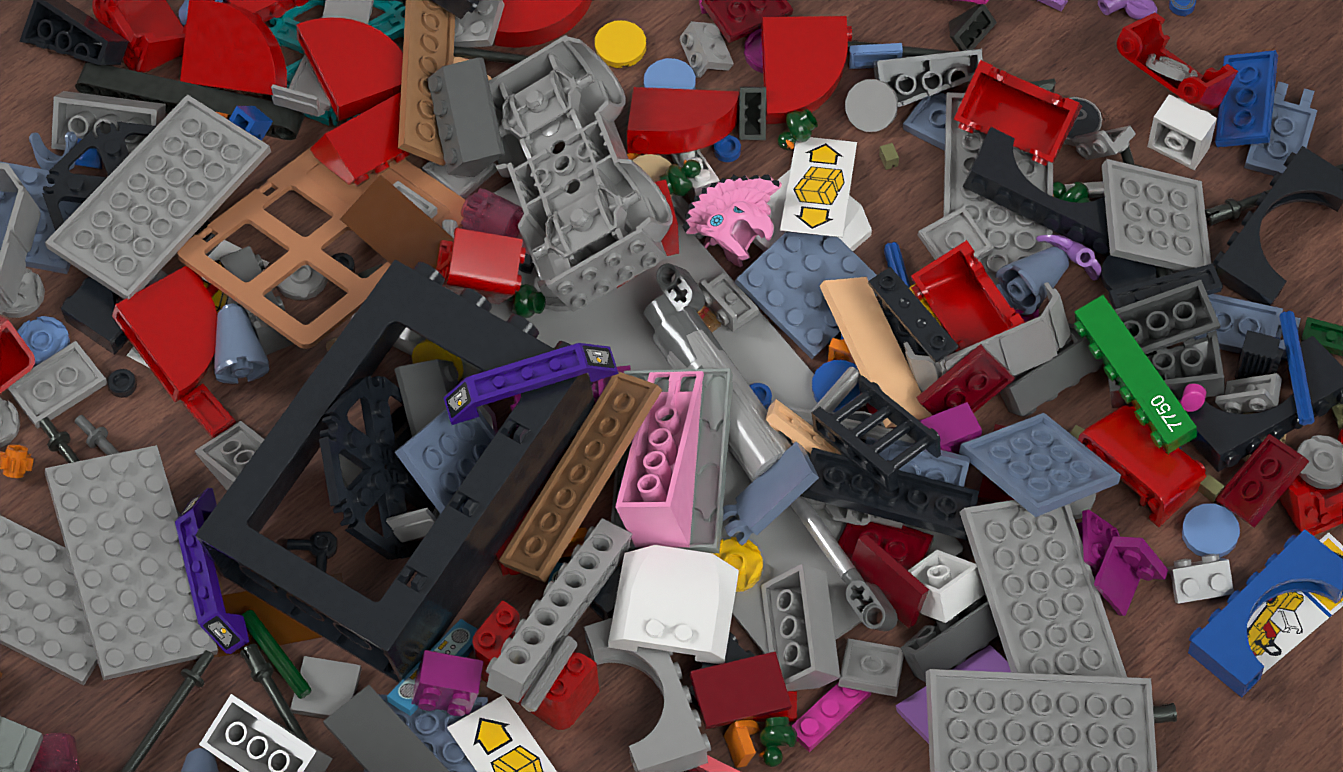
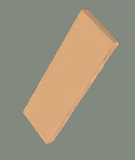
[820,277,932,428]

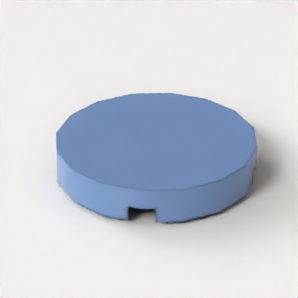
[644,58,696,90]
[17,316,70,367]
[1182,504,1240,558]

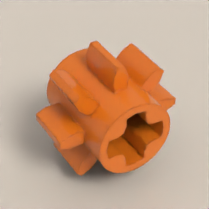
[0,444,34,478]

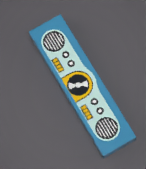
[387,619,478,716]

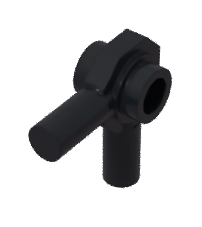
[287,531,338,573]

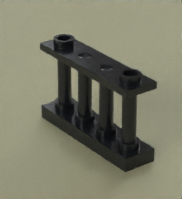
[868,267,958,363]
[811,375,941,493]

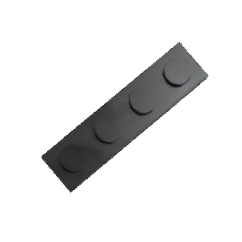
[1108,263,1223,310]

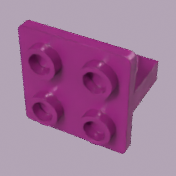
[1076,509,1120,577]

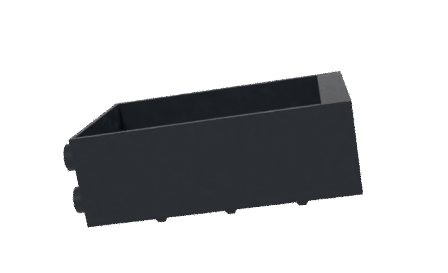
[195,260,595,683]

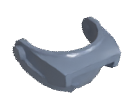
[29,132,77,170]

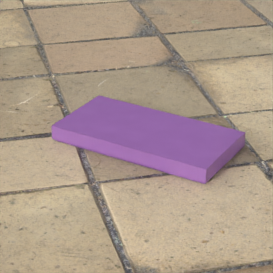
[896,645,1011,744]

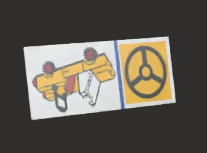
[1247,532,1343,675]

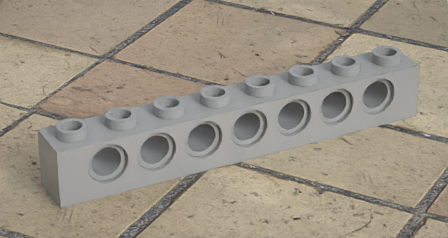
[486,518,632,703]

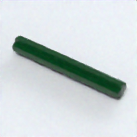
[242,610,312,699]

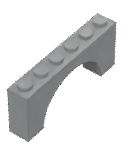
[584,618,711,772]

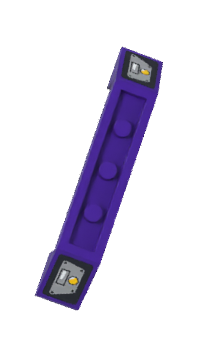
[444,343,619,425]
[175,488,249,654]

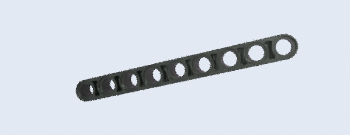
[75,62,305,141]

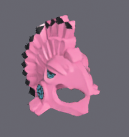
[682,174,782,267]

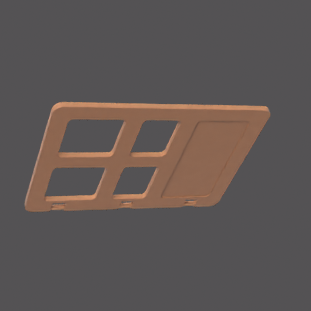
[177,123,475,349]

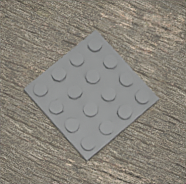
[1102,159,1211,271]

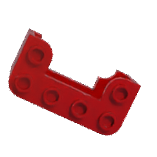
[436,228,526,305]
[472,600,599,730]

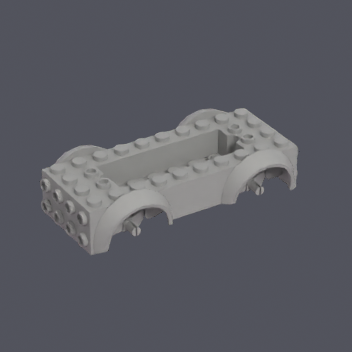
[489,35,673,312]

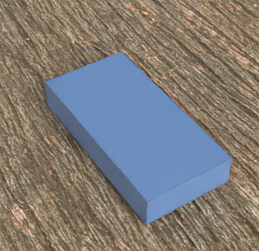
[849,43,903,69]

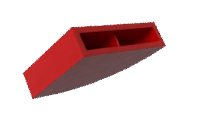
[180,0,287,95]
[494,0,592,48]
[761,16,852,124]
[297,17,403,121]
[627,87,739,154]
[112,266,217,402]

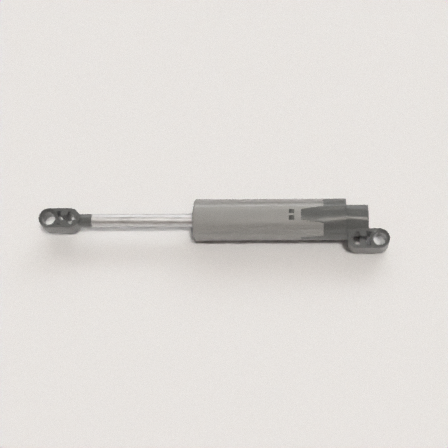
[644,263,898,632]

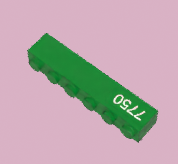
[1073,295,1197,454]

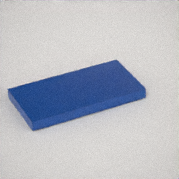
[1215,50,1278,147]

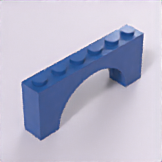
[1188,529,1343,698]

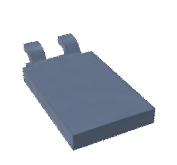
[1244,82,1317,176]
[903,92,946,151]
[1188,294,1301,361]
[865,437,970,487]
[723,441,819,546]

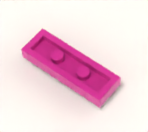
[792,682,871,752]

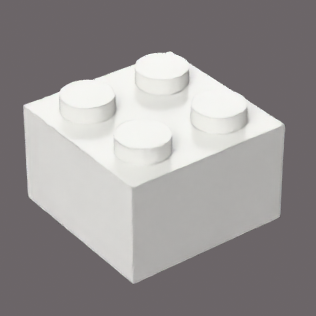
[1147,94,1217,170]
[908,550,985,623]

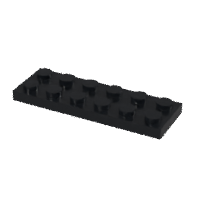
[800,447,979,540]

